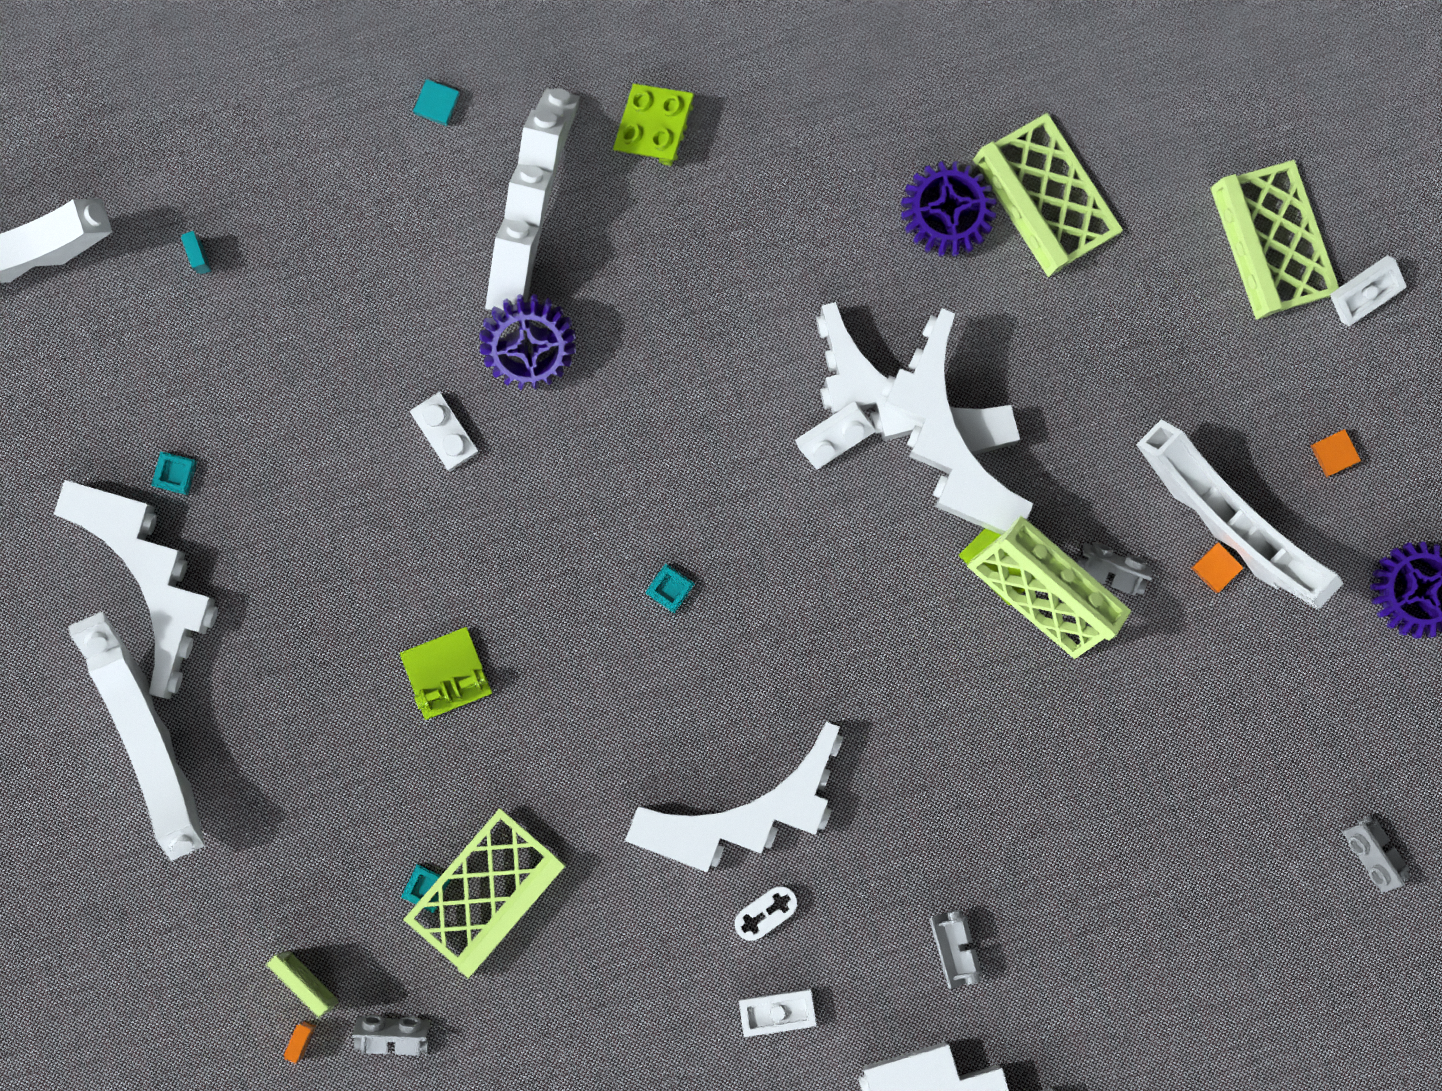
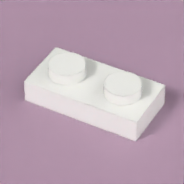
[1330,255,1407,326]
[410,392,479,472]
[795,401,876,470]
[739,989,816,1037]

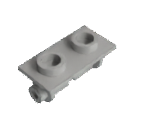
[1077,542,1152,596]
[1342,815,1410,893]
[929,909,982,989]
[352,1015,431,1056]

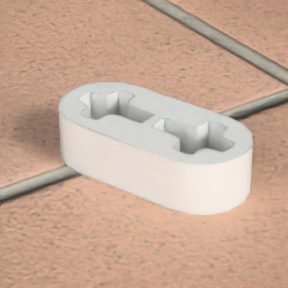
[735,886,797,941]

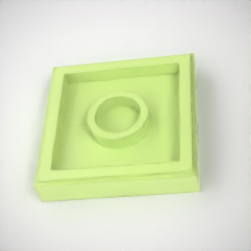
[266,951,338,1017]

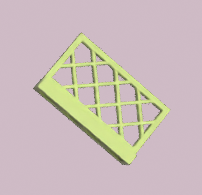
[973,113,1123,277]
[1211,160,1339,320]
[967,516,1131,659]
[403,808,566,978]

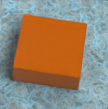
[1311,429,1361,478]
[1191,542,1243,593]
[284,1021,316,1064]

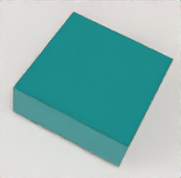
[413,79,460,126]
[181,231,212,275]
[151,451,197,496]
[645,563,695,614]
[401,864,450,913]

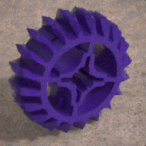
[901,161,997,257]
[479,294,576,390]
[1370,541,1442,639]

